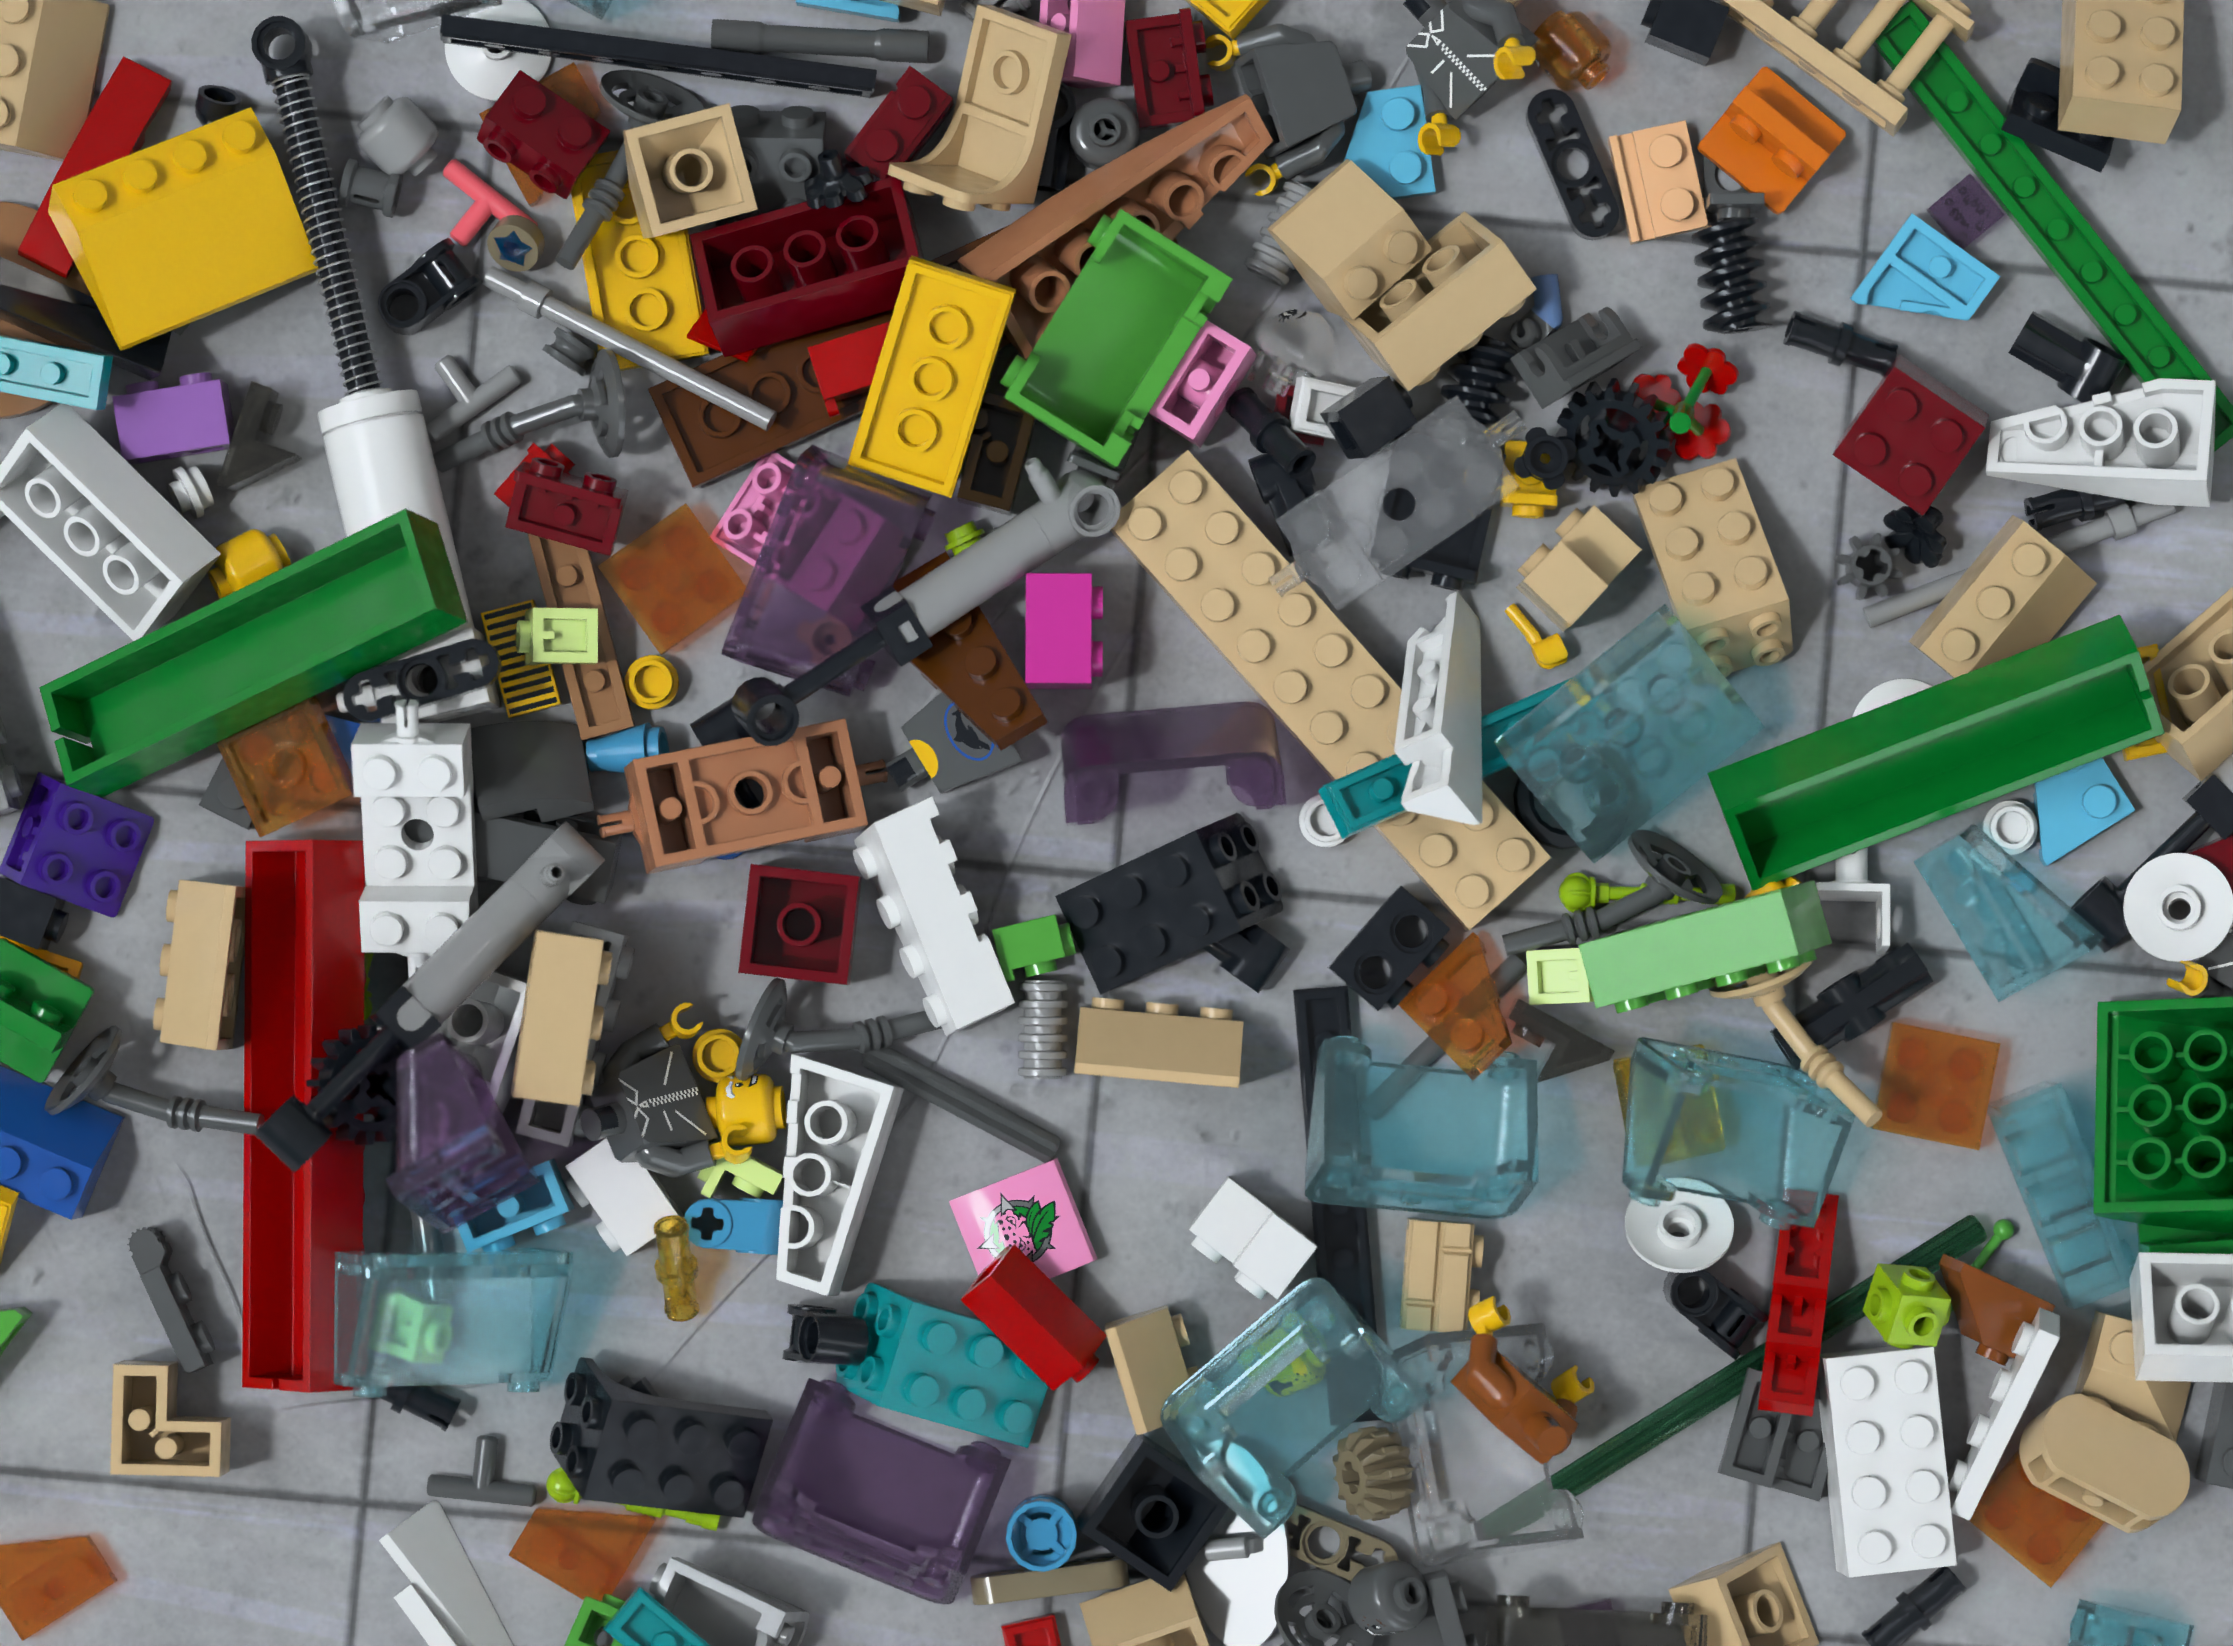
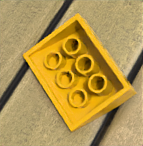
[48,107,318,351]

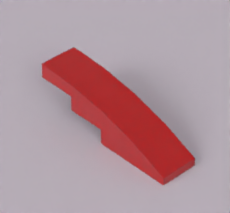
[18,56,172,279]
[1758,1189,1839,1417]

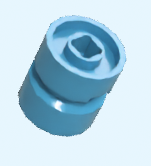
[1006,1494,1077,1572]

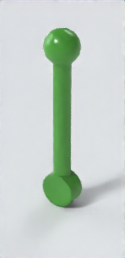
[1948,1219,2015,1314]

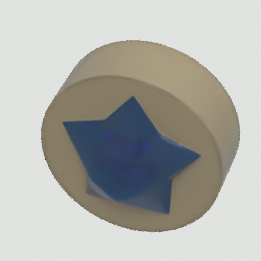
[487,215,545,272]

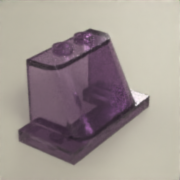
[386,1032,541,1235]

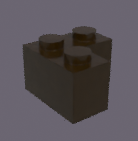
[957,392,1037,516]

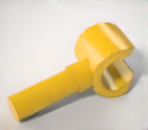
[1504,603,1568,669]

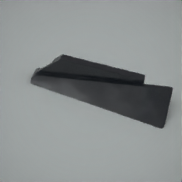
[0,257,172,381]

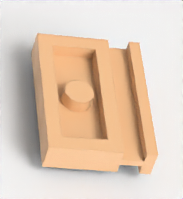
[1607,120,1708,245]

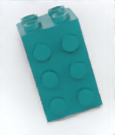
[836,1282,1048,1448]

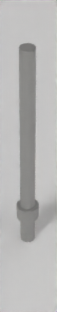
[483,266,777,431]
[1863,502,2176,628]

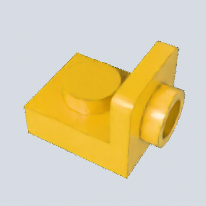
[1500,440,1558,519]

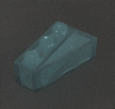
[1914,824,2104,1002]

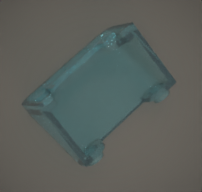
[1305,1036,1539,1219]
[1622,1037,1855,1230]
[334,1248,573,1397]
[1160,1277,1431,1539]

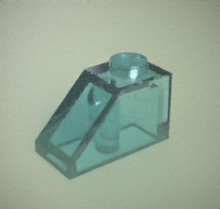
[2068,1599,2194,1646]

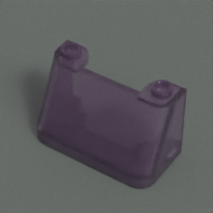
[721,445,936,697]
[1060,702,1286,826]
[752,1378,1011,1605]

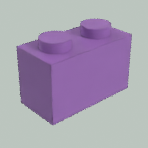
[112,372,238,465]

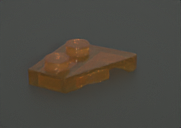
[1398,932,1512,1081]
[0,1535,118,1641]

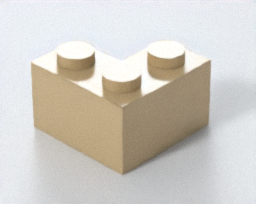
[1516,505,1642,632]
[110,1360,231,1477]

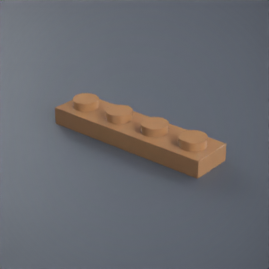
[527,533,635,741]

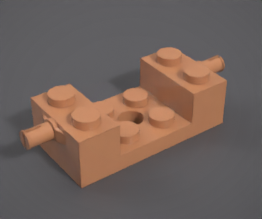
[597,718,888,874]

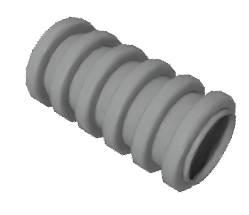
[1244,181,1312,286]
[1018,979,1068,1079]

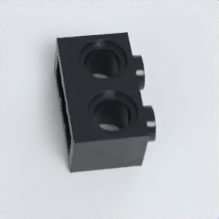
[1328,886,1450,1011]

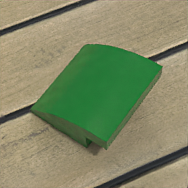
[2093,997,2233,1233]

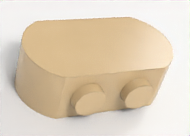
[2019,1394,2190,1533]

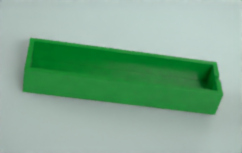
[39,508,468,798]
[1707,614,2165,891]

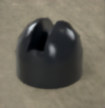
[195,85,241,126]

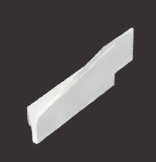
[1394,591,1482,825]
[379,1501,513,1646]

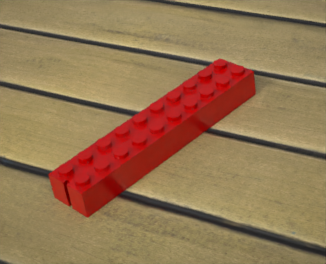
[242,839,366,1393]

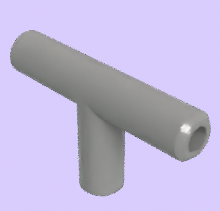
[426,355,522,443]

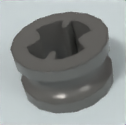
[542,327,597,377]

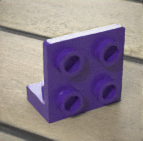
[0,772,154,918]

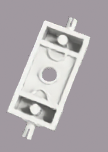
[351,699,479,978]

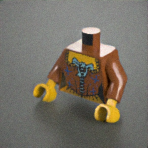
[1450,1296,1595,1465]

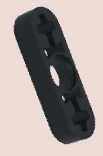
[1526,89,1619,240]
[343,639,501,722]

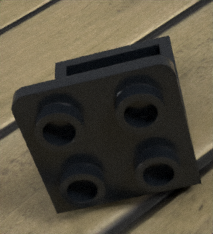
[1055,813,1283,995]
[550,1357,773,1518]

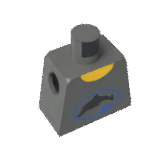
[885,692,1022,794]

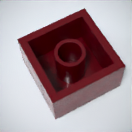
[1833,354,1989,516]
[738,864,862,985]

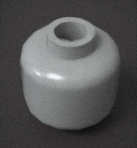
[357,95,438,177]

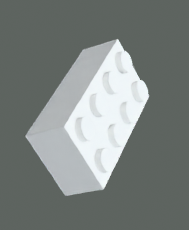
[0,404,221,641]
[2129,1252,2233,1382]
[1817,1345,1957,1578]

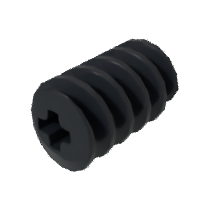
[1691,217,1773,334]
[1427,334,1518,448]

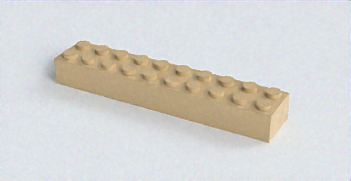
[1110,450,1551,931]

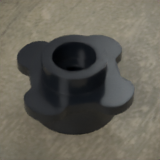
[1514,427,1577,490]

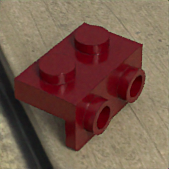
[1124,8,1214,131]
[477,70,610,199]
[505,457,629,556]

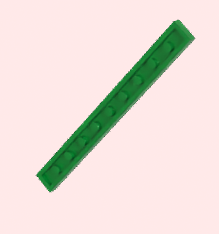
[1873,0,2233,452]

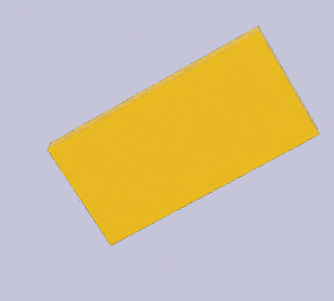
[571,150,710,371]
[848,256,1017,498]

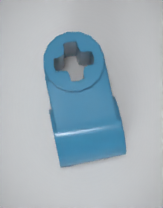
[683,1198,783,1255]

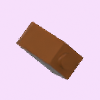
[1939,1254,2056,1366]

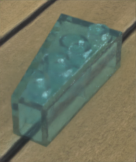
[1984,1081,2136,1309]

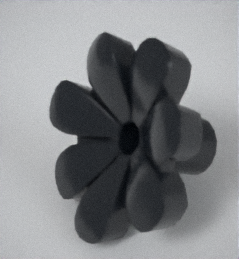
[804,149,874,209]
[1883,506,1947,568]

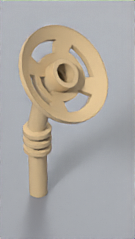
[1708,961,1883,1127]

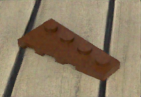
[862,551,1048,751]

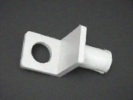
[1816,847,1890,954]

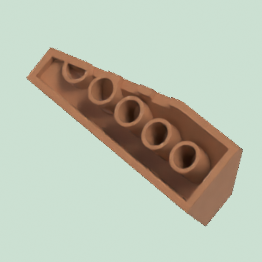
[957,94,1273,360]

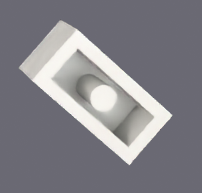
[564,1138,684,1256]

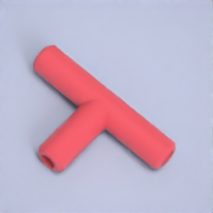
[443,159,538,247]

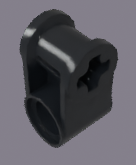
[378,238,483,335]
[1663,1269,1769,1360]
[782,1304,869,1366]

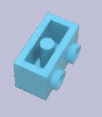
[447,1158,575,1257]

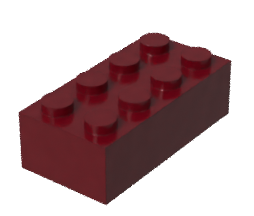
[690,176,924,357]

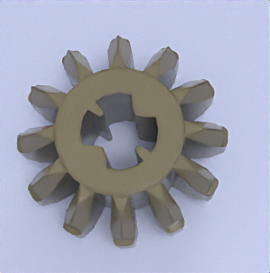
[1332,1426,1416,1521]

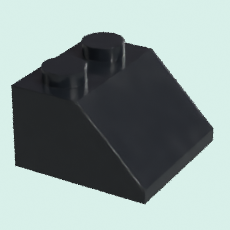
[1076,1433,1233,1592]

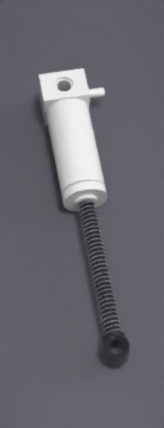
[251,16,501,723]

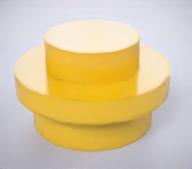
[625,655,679,710]
[692,1028,742,1083]

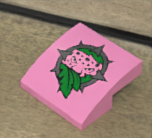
[949,1158,1098,1279]

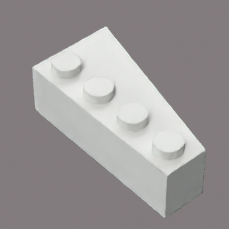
[853,797,1015,1036]
[776,1054,904,1296]

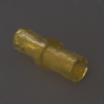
[653,1215,700,1322]

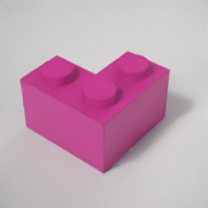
[1025,573,1103,689]

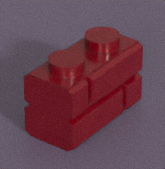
[844,66,955,181]

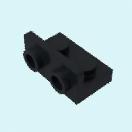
[2001,58,2114,173]

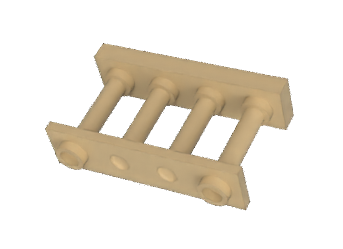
[1720,0,1975,137]

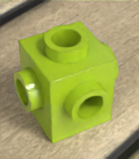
[1862,1263,1951,1349]

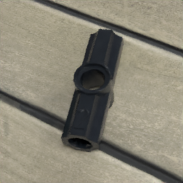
[1770,942,1933,1070]

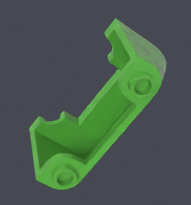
[1000,209,1233,468]

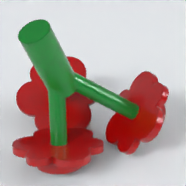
[1632,343,1739,460]

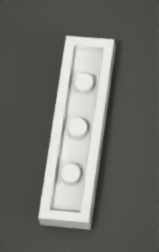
[1948,1307,2060,1521]

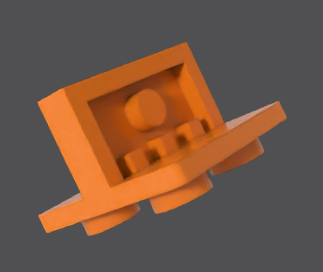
[1697,67,1846,215]

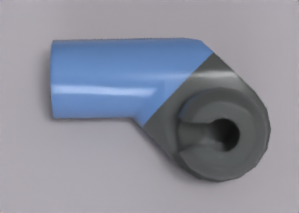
[1510,274,1563,349]

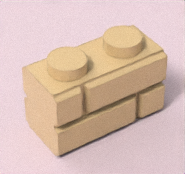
[1399,1218,1484,1334]

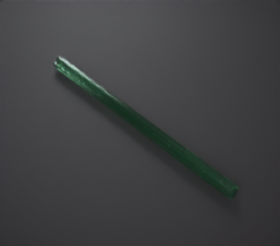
[1471,1215,1987,1551]

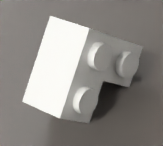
[1188,1176,1317,1300]

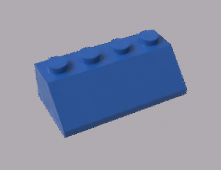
[0,1065,125,1220]

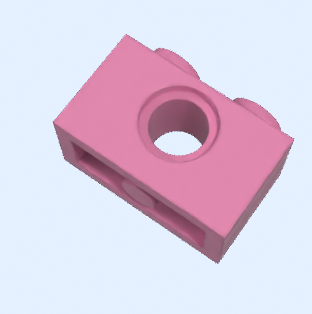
[1148,320,1257,448]

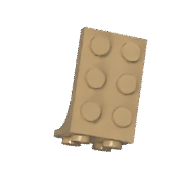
[887,4,1072,211]
[1633,458,1793,683]

